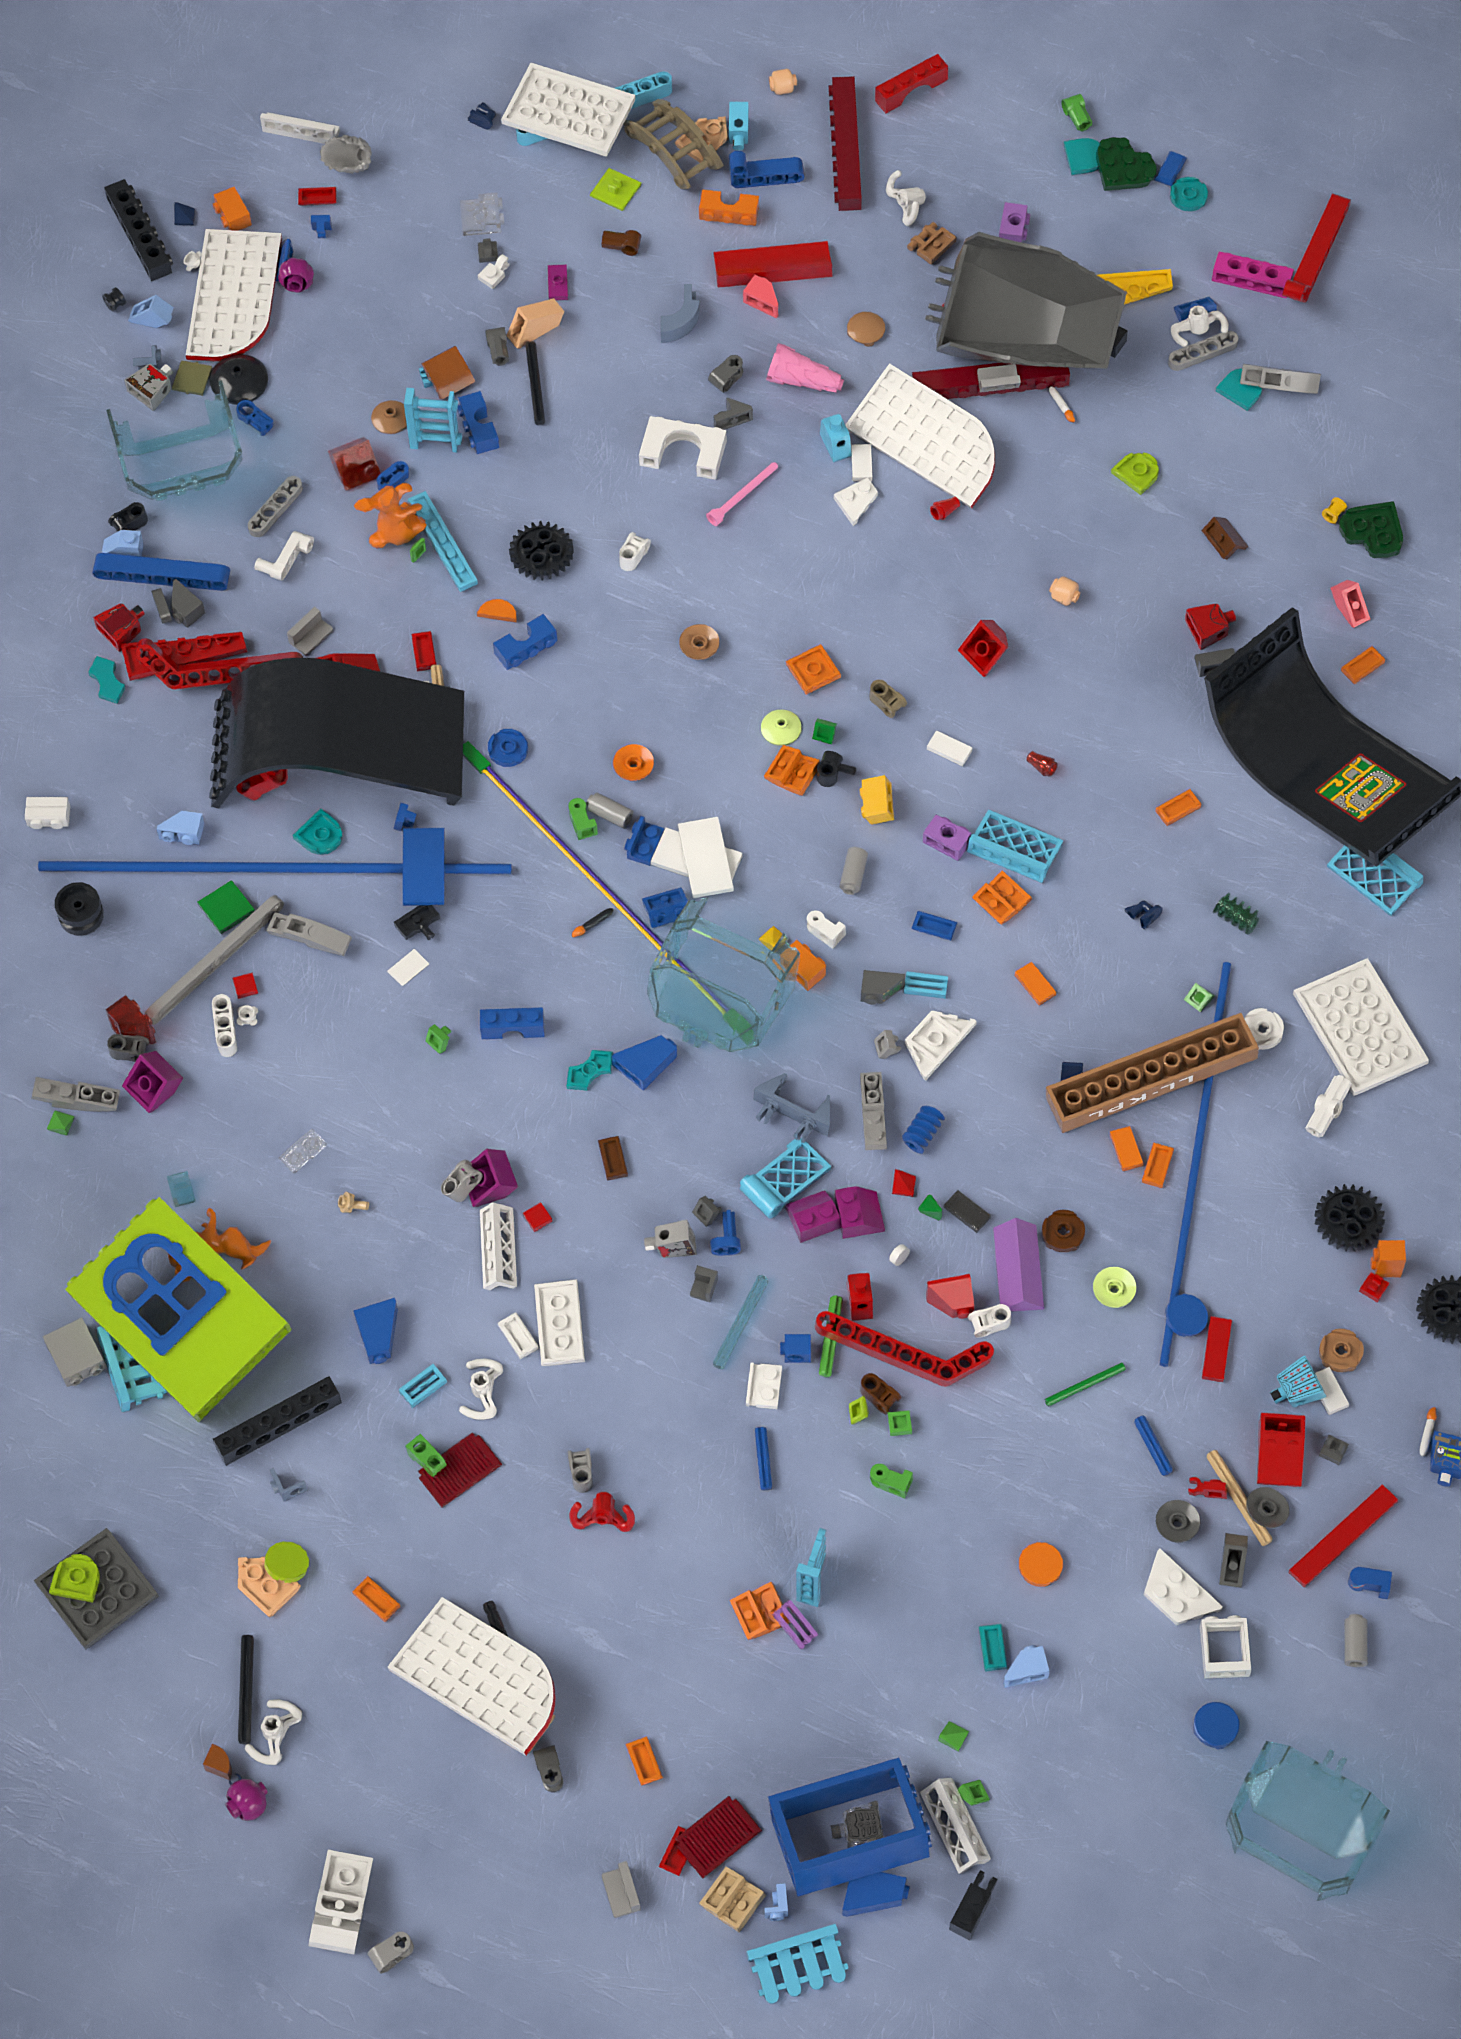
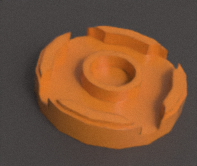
[1019,1542,1063,1587]

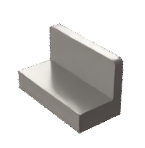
[977,364,1021,392]
[287,607,333,656]
[602,1861,641,1918]

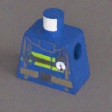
[1430,1431,1461,1487]

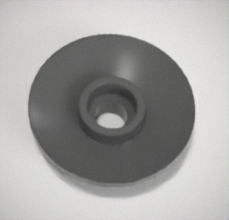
[1246,1487,1289,1528]
[1155,1500,1200,1543]

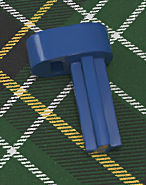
[710,1210,741,1256]

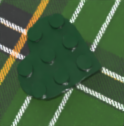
[1096,137,1157,191]
[1339,501,1403,558]

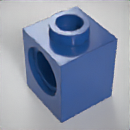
[780,1334,811,1363]

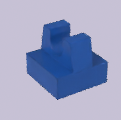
[311,215,332,238]
[394,803,417,831]

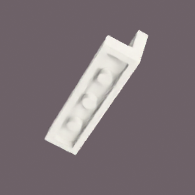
[260,112,340,144]
[480,1202,517,1290]
[920,1778,991,1874]

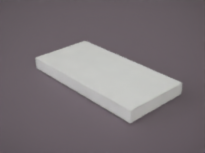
[678,817,734,898]
[651,828,743,879]
[534,1279,585,1366]

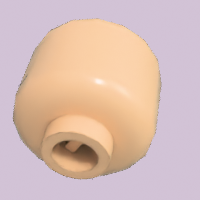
[769,69,797,95]
[1049,576,1081,606]

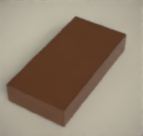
[598,1136,628,1181]

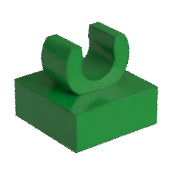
[812,718,837,744]

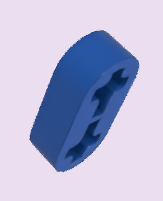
[377,461,409,491]

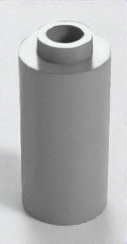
[586,793,633,829]
[840,847,868,895]
[1345,1614,1368,1667]

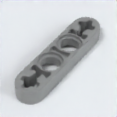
[1168,331,1238,371]
[248,476,303,537]

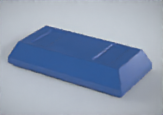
[1154,151,1187,186]
[911,911,957,941]

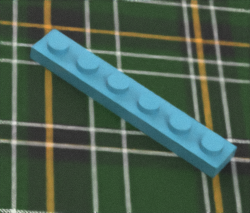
[408,491,478,592]

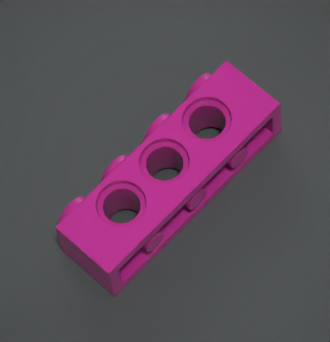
[1212,251,1294,299]

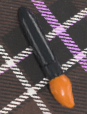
[571,908,614,937]

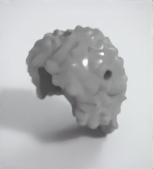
[320,135,372,174]

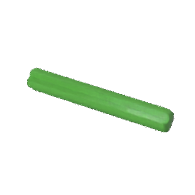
[819,1295,843,1377]

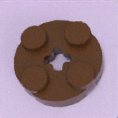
[1042,1209,1085,1252]

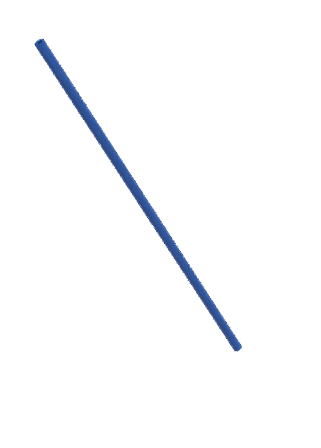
[38,861,512,874]

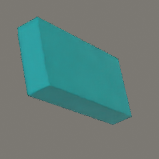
[979,1624,1007,1672]

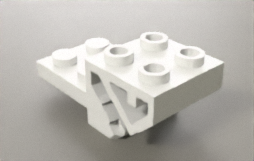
[309,1850,373,1954]

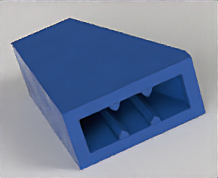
[612,1035,677,1091]
[353,1298,398,1364]
[842,1872,910,1917]

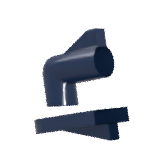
[468,102,496,130]
[1124,900,1163,929]

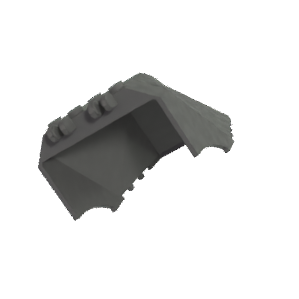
[925,232,1127,369]

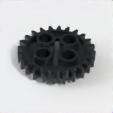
[509,521,574,581]
[1314,1184,1385,1252]
[1416,1275,1461,1344]

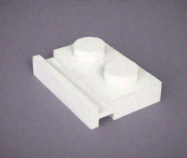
[746,1363,782,1409]

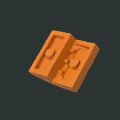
[764,745,820,796]
[972,870,1032,925]
[730,1582,791,1640]

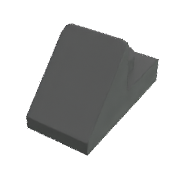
[713,398,753,430]

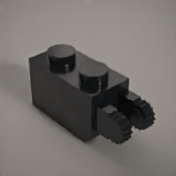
[949,1870,998,1941]

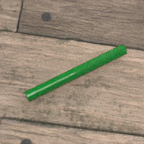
[1044,1362,1126,1407]

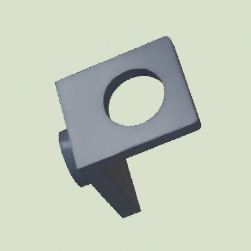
[269,1468,308,1502]

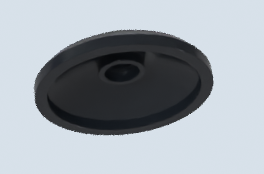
[210,354,268,405]

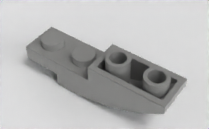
[1240,364,1321,394]
[266,912,352,956]
[860,1072,887,1150]
[31,1077,120,1112]

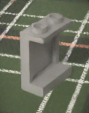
[42,1318,106,1387]

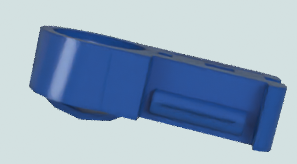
[236,400,273,436]

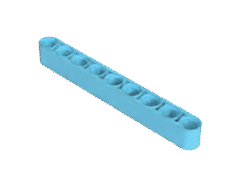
[516,71,672,146]

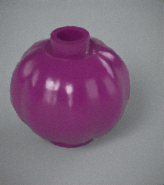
[278,258,314,293]
[225,1779,268,1821]

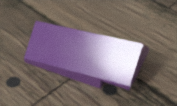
[993,1218,1044,1312]

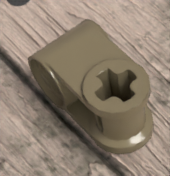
[869,679,907,718]

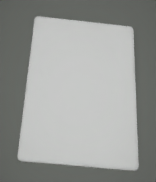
[387,949,429,986]

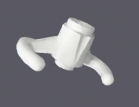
[886,170,926,226]
[1171,306,1229,347]
[459,1358,503,1420]
[245,1699,302,1765]

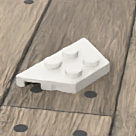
[905,1011,977,1081]
[1144,1549,1223,1625]

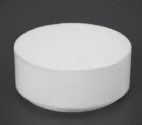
[890,1244,910,1266]

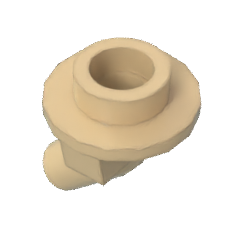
[338,1192,369,1213]

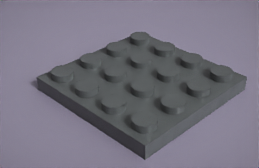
[34,1528,159,1650]

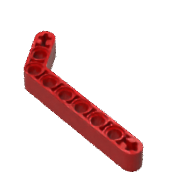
[1282,194,1351,303]
[136,638,303,689]
[815,1311,994,1387]

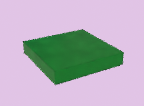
[197,880,255,934]

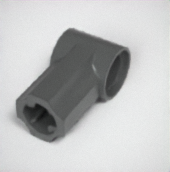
[485,327,509,366]

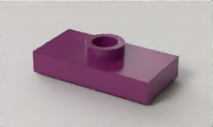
[548,264,568,300]

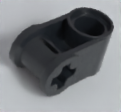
[108,502,148,532]

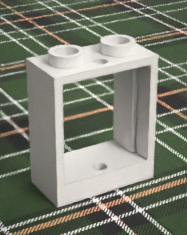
[1200,1615,1251,1679]

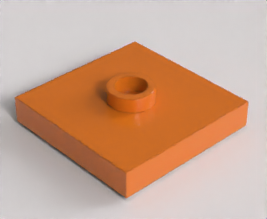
[786,644,841,695]

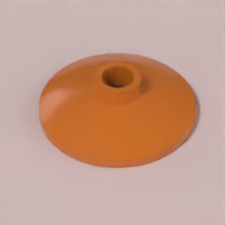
[613,744,654,781]

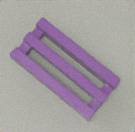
[772,1600,818,1649]

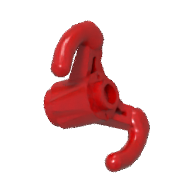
[569,1492,635,1532]

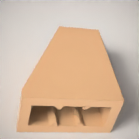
[507,299,565,349]

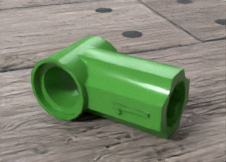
[1061,94,1092,132]

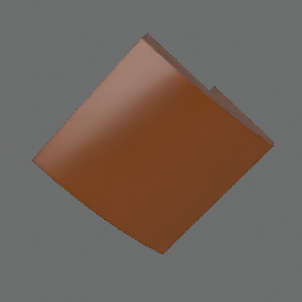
[421,346,475,399]

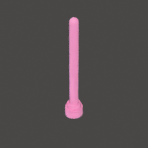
[706,462,778,526]

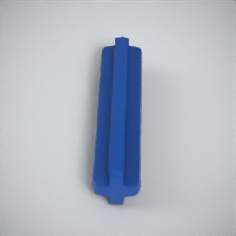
[1134,1415,1173,1476]
[755,1427,772,1490]

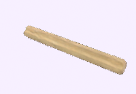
[1207,1450,1272,1546]

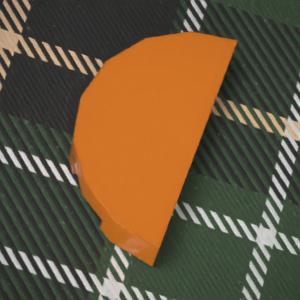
[477,599,517,623]

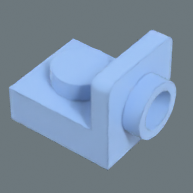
[764,1883,788,1921]

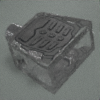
[830,1800,884,1848]

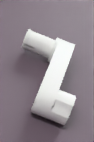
[254,531,314,581]

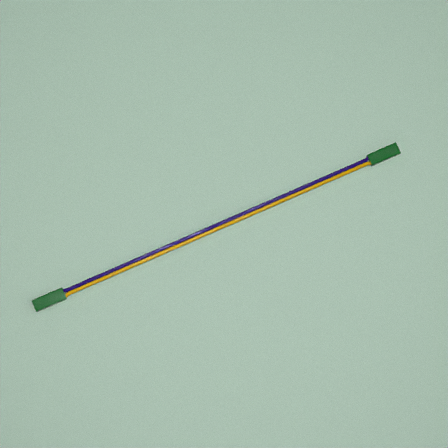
[463,741,757,1044]

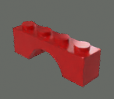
[875,54,948,114]

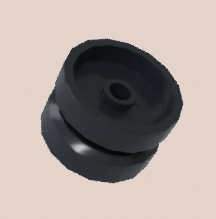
[55,882,104,936]

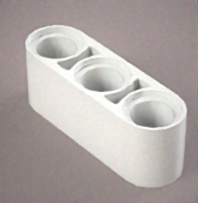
[212,994,237,1057]

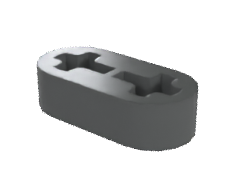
[151,588,172,624]

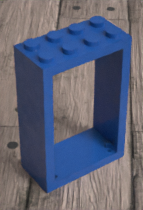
[768,1757,932,1897]

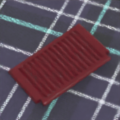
[418,1433,502,1508]
[675,1796,762,1879]

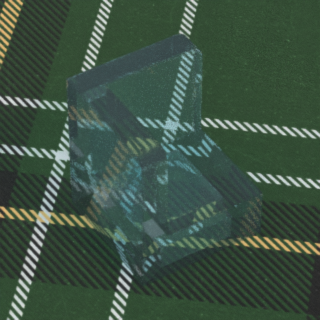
[167,1171,195,1207]

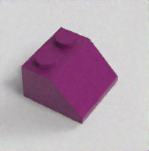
[122,1051,183,1113]
[462,1149,518,1207]
[835,1186,885,1239]
[785,1190,841,1243]

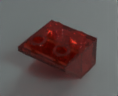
[328,437,381,491]
[105,995,156,1044]

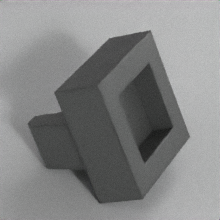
[478,238,498,263]
[692,1195,722,1227]
[1319,1435,1349,1465]

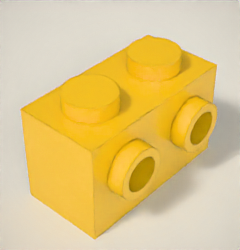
[860,775,894,825]

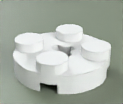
[1245,1008,1284,1050]

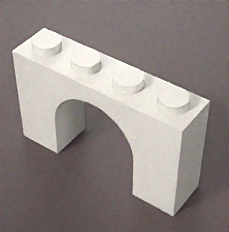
[639,416,727,480]

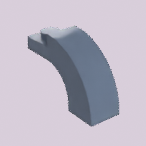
[660,284,700,343]

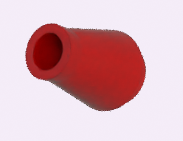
[930,496,960,520]

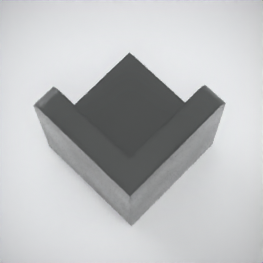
[690,1265,718,1302]

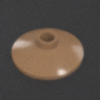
[371,400,407,434]
[679,624,719,660]

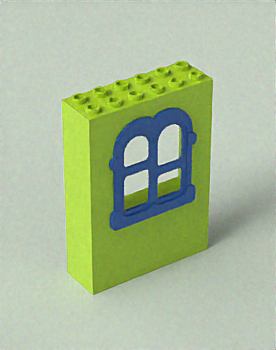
[65,1197,292,1423]

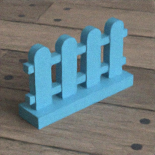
[97,1326,167,1412]
[796,1528,827,1607]
[746,1924,849,2004]

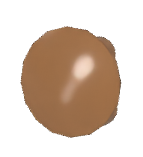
[847,312,885,347]

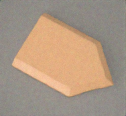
[675,116,728,163]
[238,1557,301,1617]

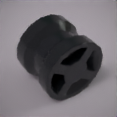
[102,287,126,312]

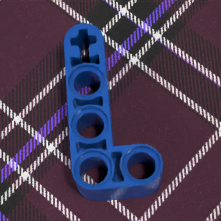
[729,151,805,188]

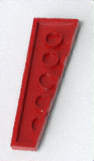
[120,632,247,681]

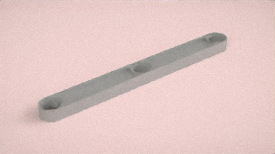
[144,895,284,1025]

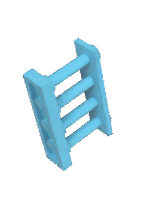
[404,387,462,453]

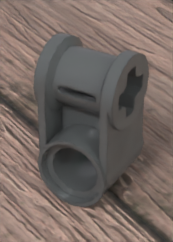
[708,355,743,393]
[107,1034,149,1062]
[533,1745,563,1792]

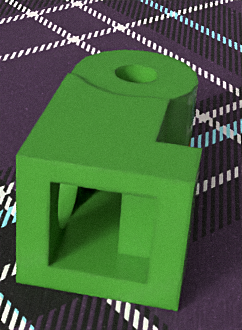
[568,798,598,840]
[405,1433,447,1477]
[870,1463,913,1499]

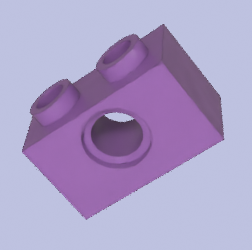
[999,202,1030,242]
[923,814,971,861]

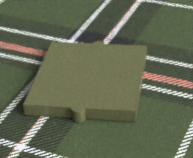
[172,360,212,396]

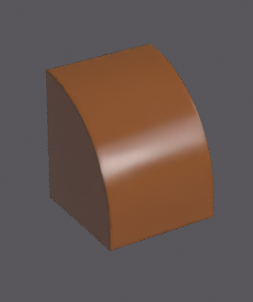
[203,1744,232,1780]

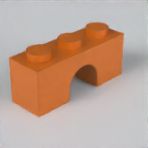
[699,189,759,226]

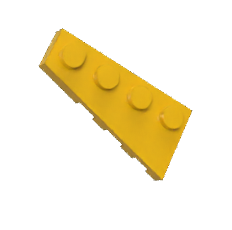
[1097,269,1173,305]

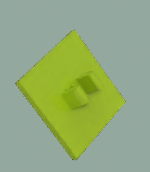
[590,168,642,211]

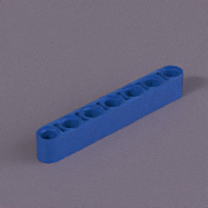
[92,553,231,591]

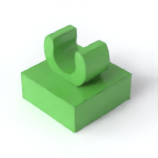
[425,1024,452,1054]

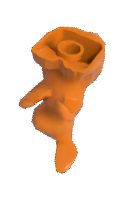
[354,483,426,548]
[168,1208,271,1282]

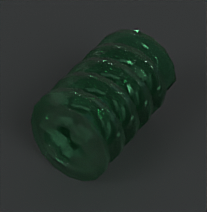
[1213,892,1259,935]

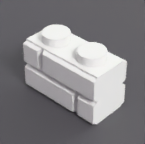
[25,797,70,829]

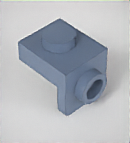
[132,345,161,370]

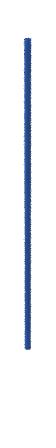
[1159,962,1231,1367]

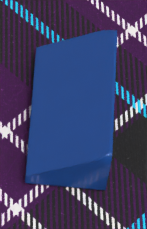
[276,239,294,281]
[1174,297,1217,322]

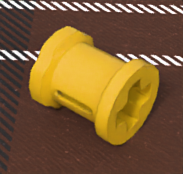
[1322,497,1347,524]

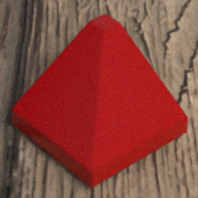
[892,1169,916,1197]

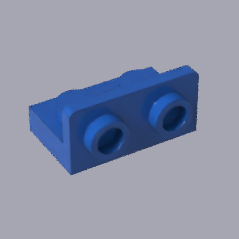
[624,816,664,866]
[642,887,691,928]

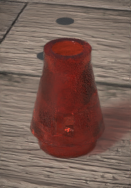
[1026,751,1058,777]

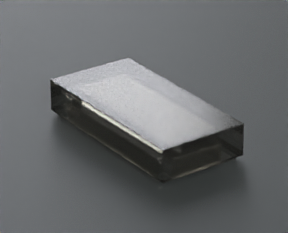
[944,1190,991,1233]

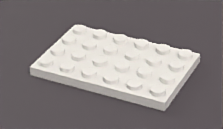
[501,63,635,157]
[1293,958,1429,1096]

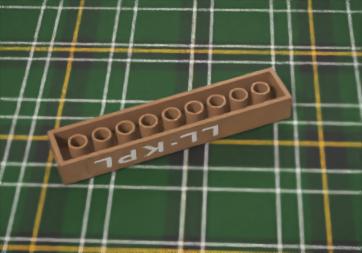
[1046,1013,1259,1133]

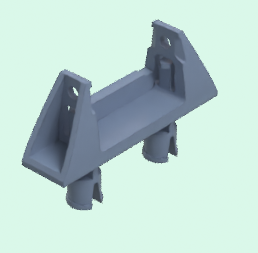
[753,1073,830,1143]

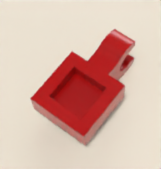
[1188,1477,1228,1499]

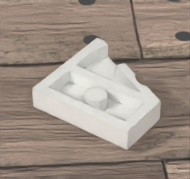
[834,477,878,526]

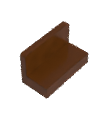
[1201,517,1248,560]

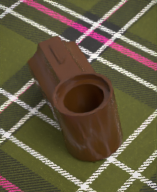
[601,230,642,256]

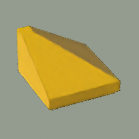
[759,926,788,953]

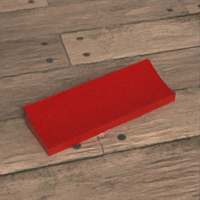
[714,241,832,288]

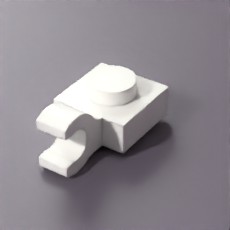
[478,254,510,289]

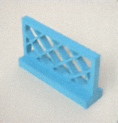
[967,809,1063,883]
[1327,845,1423,916]

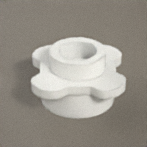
[184,251,202,271]
[237,1005,258,1026]

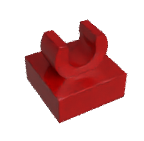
[1359,1272,1389,1303]

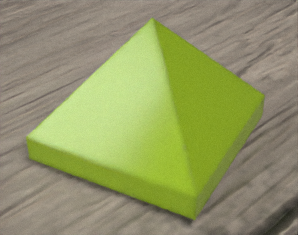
[849,1396,869,1425]

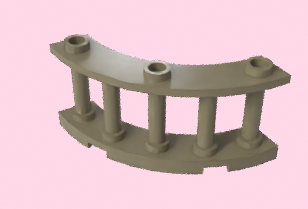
[624,99,724,189]

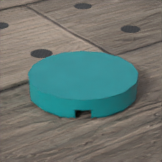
[1170,177,1208,212]

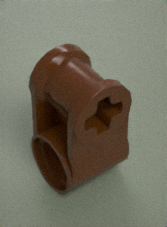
[860,1373,901,1415]

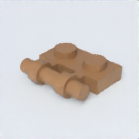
[907,222,957,265]

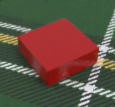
[232,972,258,999]
[523,1202,552,1232]

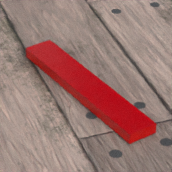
[1288,1484,1398,1588]

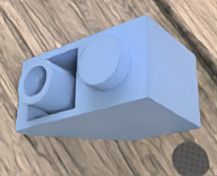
[157,811,204,845]

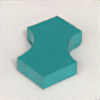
[88,656,126,704]
[566,1050,613,1091]

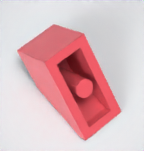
[743,275,778,318]
[1331,580,1370,628]

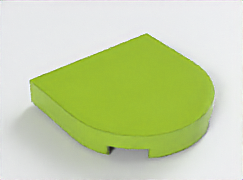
[1111,452,1159,495]
[49,1554,100,1603]

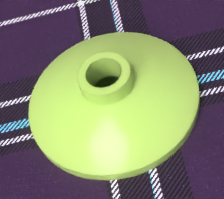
[761,709,801,746]
[1093,1267,1136,1308]

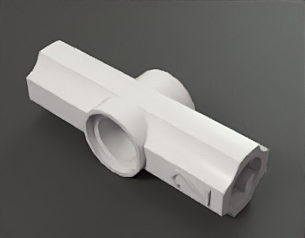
[1305,1075,1352,1138]

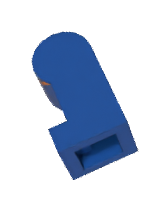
[1348,1567,1392,1599]

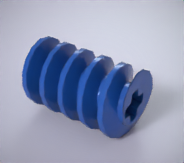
[902,1105,945,1154]

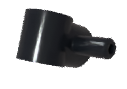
[817,751,856,787]

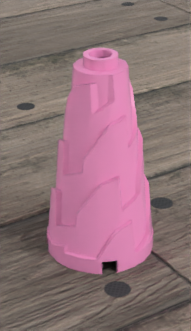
[766,343,844,393]

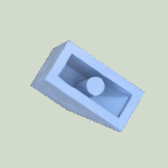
[128,295,174,328]
[102,530,144,557]
[1003,1645,1049,1688]

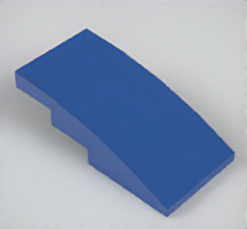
[403,828,445,906]

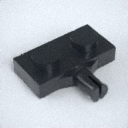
[394,905,440,940]

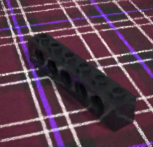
[104,179,173,282]
[213,1376,342,1466]

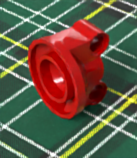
[236,769,288,801]

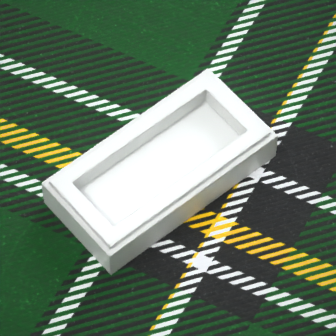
[851,444,872,481]
[927,730,972,767]
[498,1312,539,1359]
[1315,1367,1349,1415]

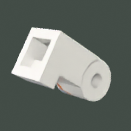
[807,911,846,949]

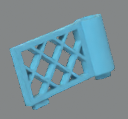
[740,1138,831,1219]

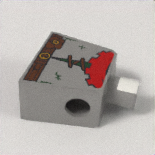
[124,364,173,411]
[644,1220,697,1258]

